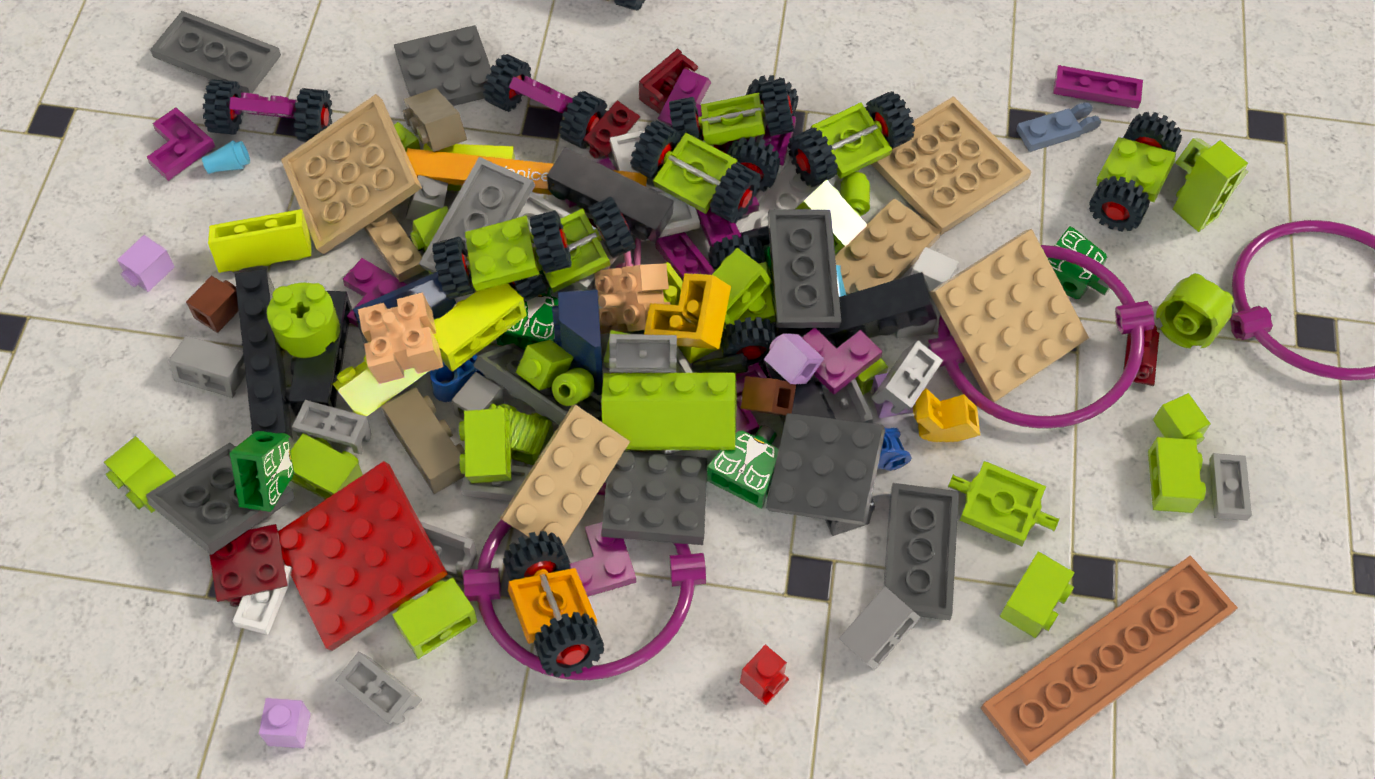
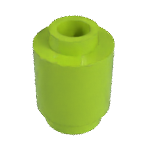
[840,172,870,216]
[552,368,594,406]

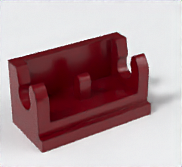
[639,48,698,115]

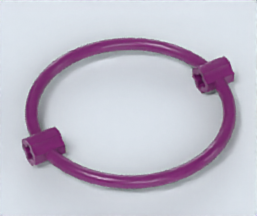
[1229,220,1375,381]
[928,245,1155,429]
[463,482,706,680]

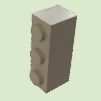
[402,88,467,152]
[382,387,465,494]

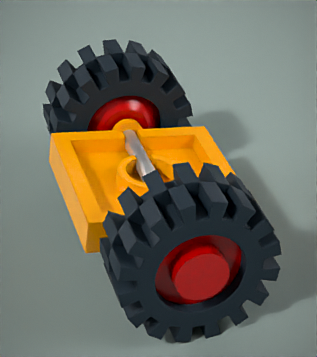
[503,531,604,677]

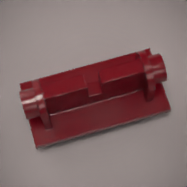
[583,100,641,159]
[1123,325,1160,386]

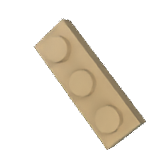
[364,210,426,282]

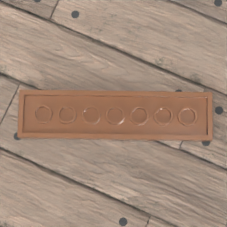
[981,555,1238,766]

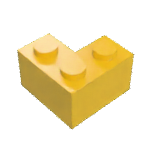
[644,273,731,349]

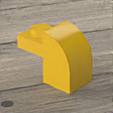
[913,388,980,442]

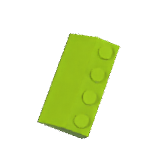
[601,373,737,450]

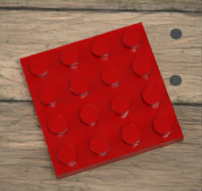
[278,461,448,651]

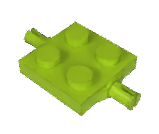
[948,461,1060,547]

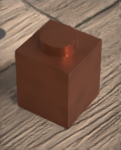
[186,275,239,333]
[741,376,796,416]

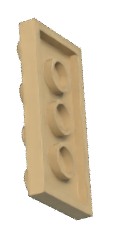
[835,198,941,295]
[500,405,630,546]

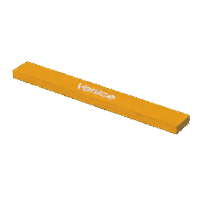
[406,148,647,195]

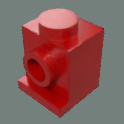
[740,644,789,706]

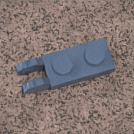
[1016,102,1101,152]

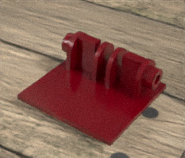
[209,524,288,607]

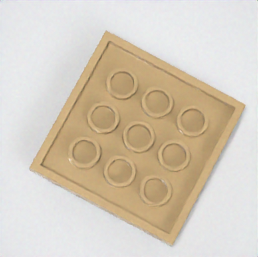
[281,94,422,254]
[871,96,1031,235]
[929,229,1089,402]

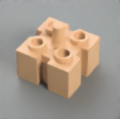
[594,263,670,334]
[358,293,443,384]

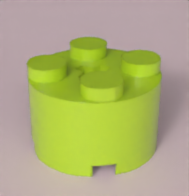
[1156,273,1234,349]
[267,282,340,358]

